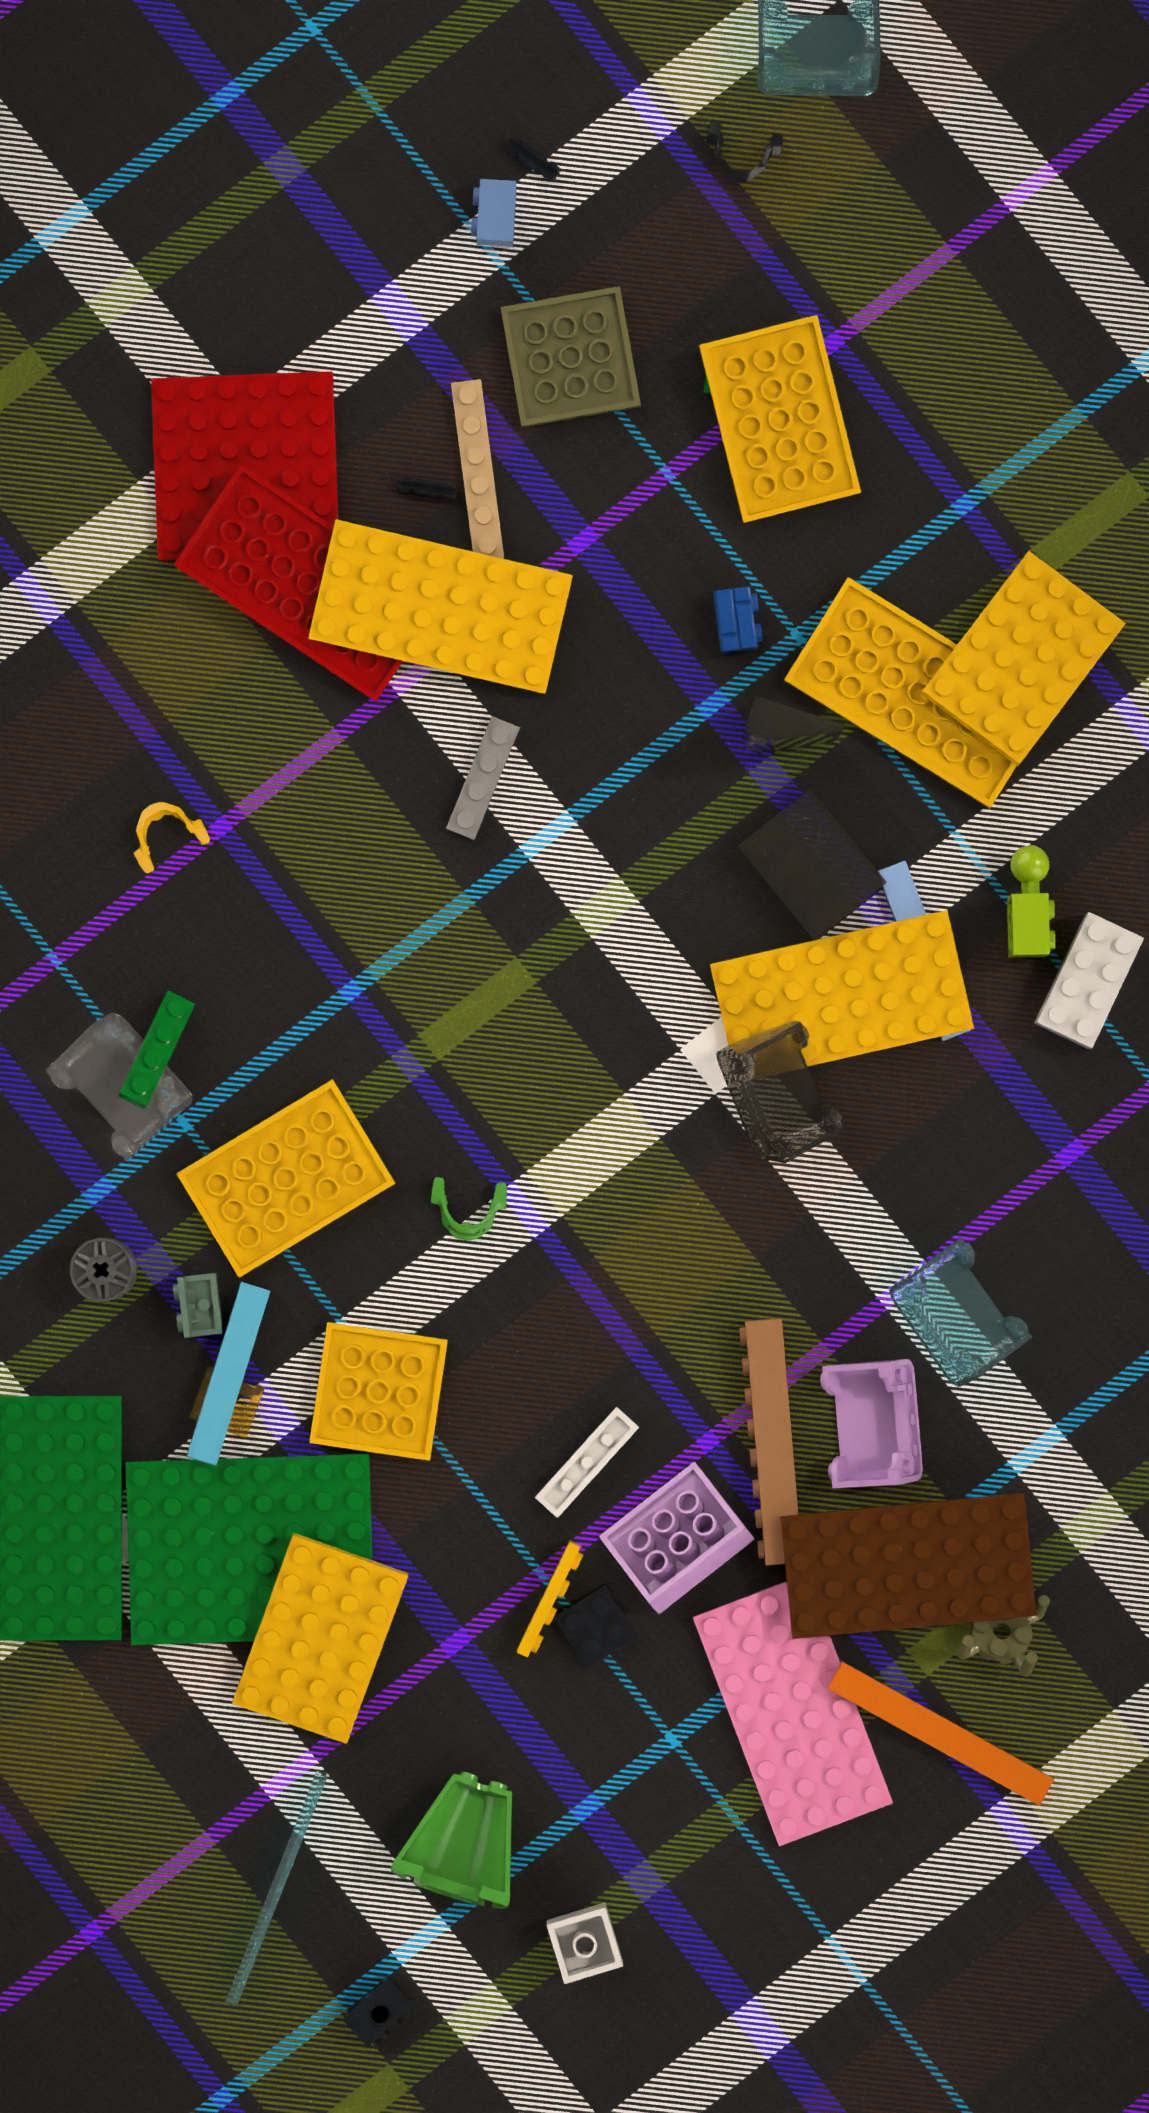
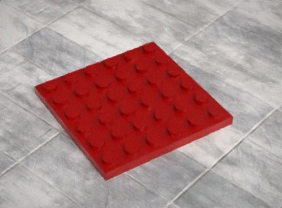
[151,371,339,561]

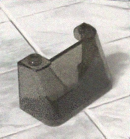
[716,1020,844,1164]

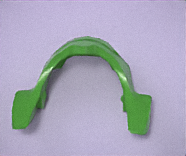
[431,1177,507,1240]

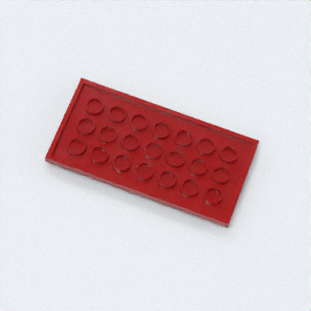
[174,464,403,702]

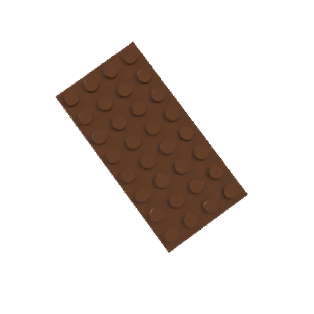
[780,1493,1036,1639]

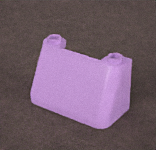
[820,1359,923,1488]

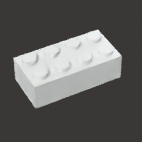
[1034,912,1144,1049]

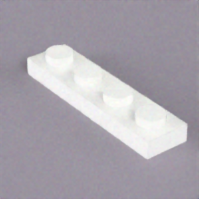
[535,1406,639,1518]

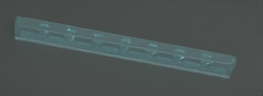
[225,1770,328,2006]

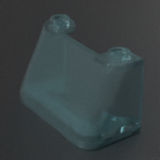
[757,0,881,96]
[889,1238,1032,1387]

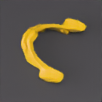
[134,802,210,874]

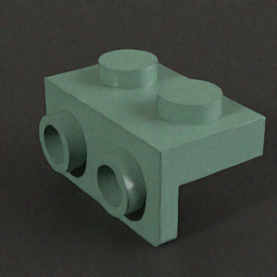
[173,1273,224,1338]

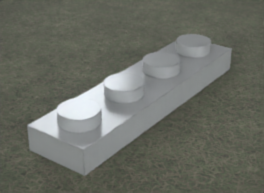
[446,716,520,840]

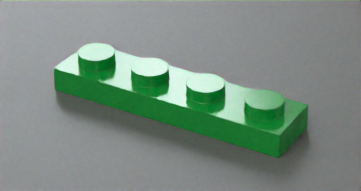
[117,991,195,1110]

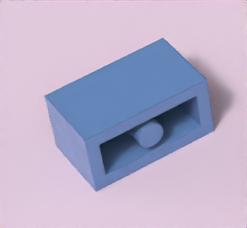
[471,179,517,247]

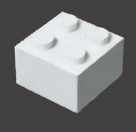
[547,1902,623,1984]

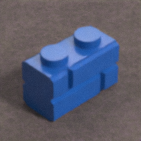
[713,587,763,654]

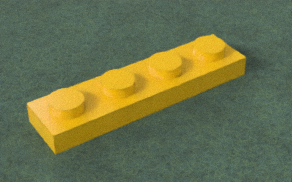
[517,1540,584,1658]

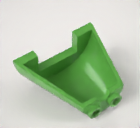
[391,1772,512,1909]

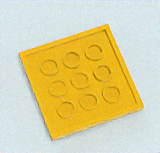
[309,1322,448,1461]

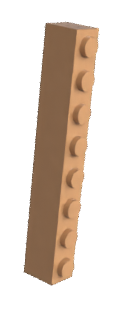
[739,1318,798,1565]

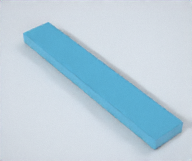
[186,1282,270,1466]

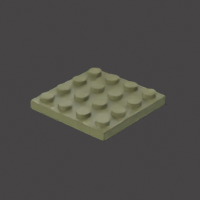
[501,286,641,428]

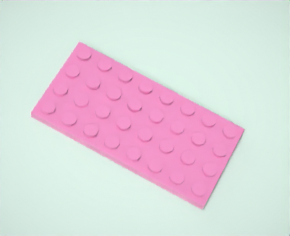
[692,1581,893,1846]

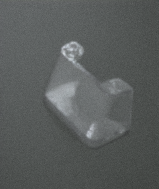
[45,1013,193,1161]

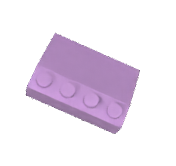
[599,1461,755,1614]

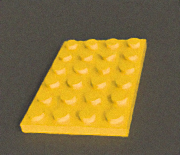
[699,315,861,523]
[921,551,1126,766]
[176,1079,396,1278]
[232,1533,409,1744]

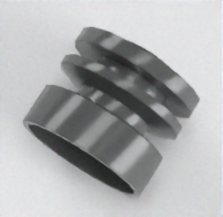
[69,1237,138,1302]

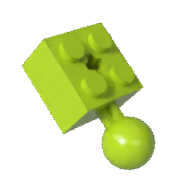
[1007,845,1055,958]

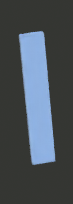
[876,861,971,1041]

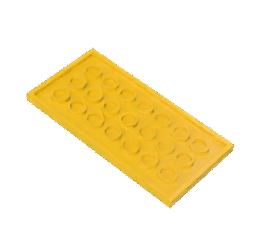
[308,519,573,694]
[784,577,1017,809]
[710,910,974,1083]

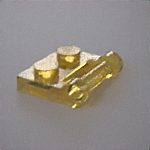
[189,1366,265,1438]

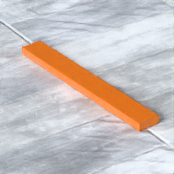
[827,1661,1054,1806]

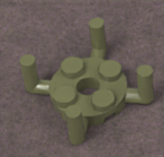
[957,1595,1050,1677]

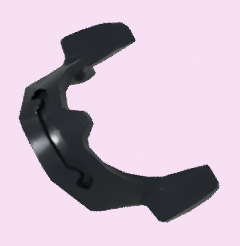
[707,121,783,182]

